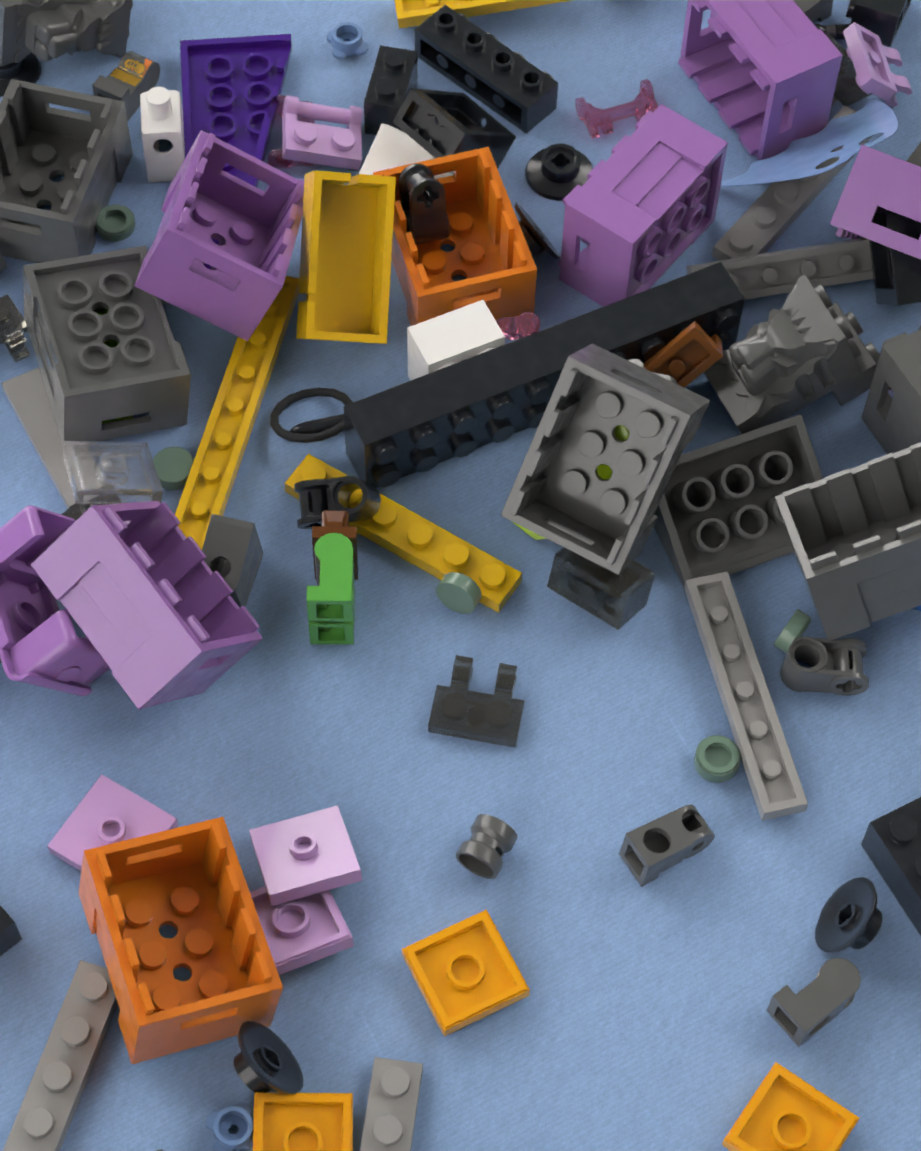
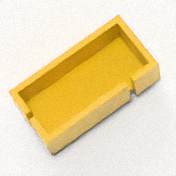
[296,170,396,344]

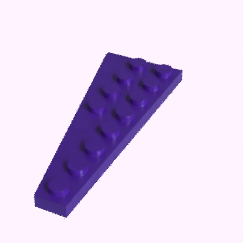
[180,34,292,270]

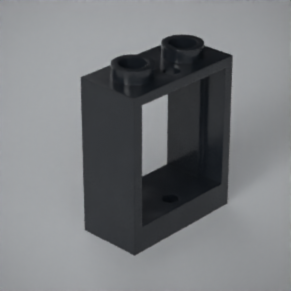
[393,88,516,169]
[869,206,921,305]

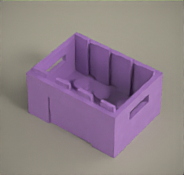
[678,0,843,160]
[558,104,728,307]
[134,130,304,341]
[830,145,921,259]
[31,501,263,710]

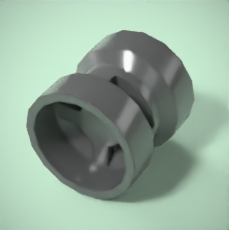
[456,814,518,879]

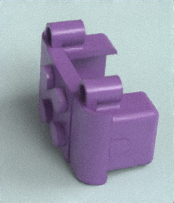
[0,505,110,696]

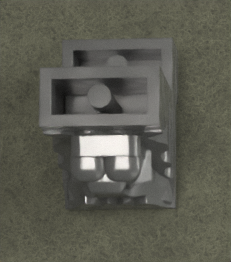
[0,0,133,67]
[704,274,880,434]

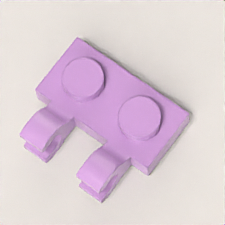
[843,22,912,107]

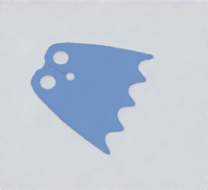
[721,98,899,186]

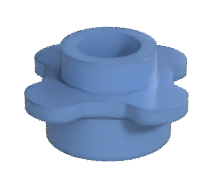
[327,22,368,59]
[206,1102,253,1151]

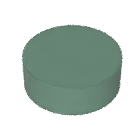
[96,205,135,242]
[152,447,194,490]
[436,572,482,614]
[774,609,812,653]
[694,735,741,783]

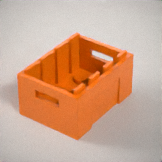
[373,146,537,327]
[78,817,283,1065]

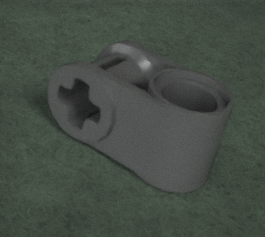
[780,637,869,696]

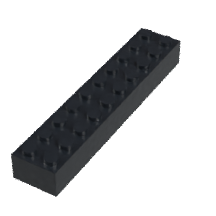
[343,262,745,488]

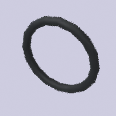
[270,387,353,443]

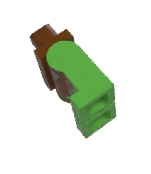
[306,510,359,644]

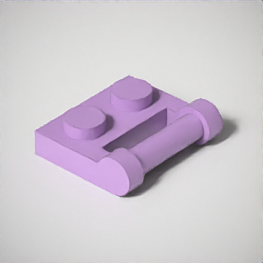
[282,95,363,170]

